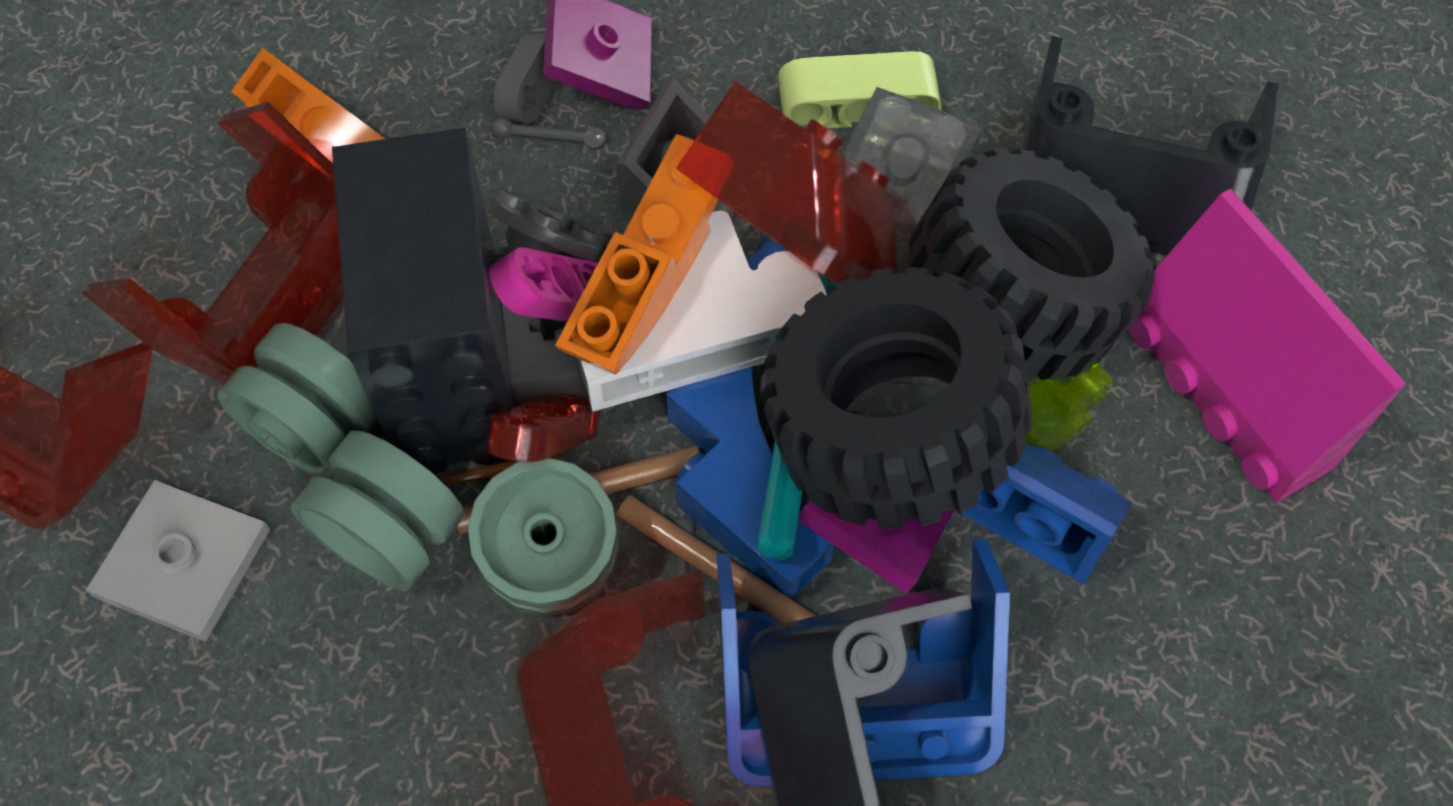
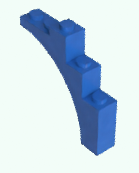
[666,215,834,600]

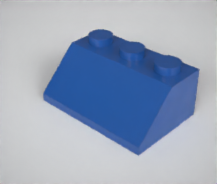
[955,443,1132,585]

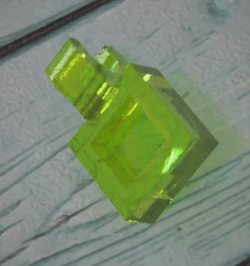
[1025,362,1114,452]

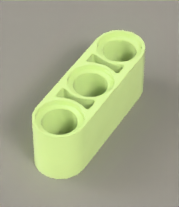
[778,51,942,131]

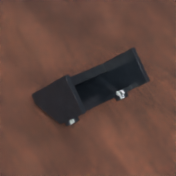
[1023,36,1279,256]
[746,587,972,806]

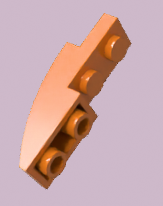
[231,48,386,172]
[555,134,735,375]

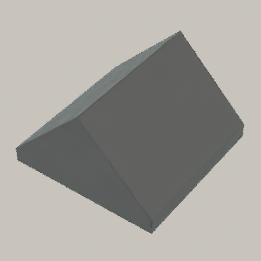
[616,79,746,215]

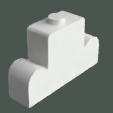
[577,211,827,411]

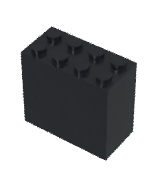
[332,128,523,474]

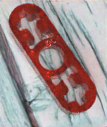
[487,394,601,462]

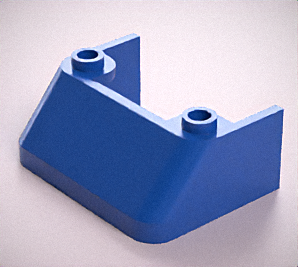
[716,539,1010,787]

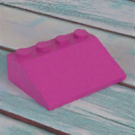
[1128,189,1406,503]

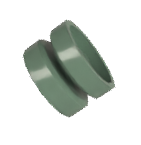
[217,323,378,478]
[290,430,465,592]
[468,458,619,617]

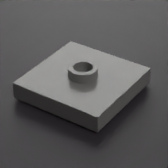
[86,480,270,642]

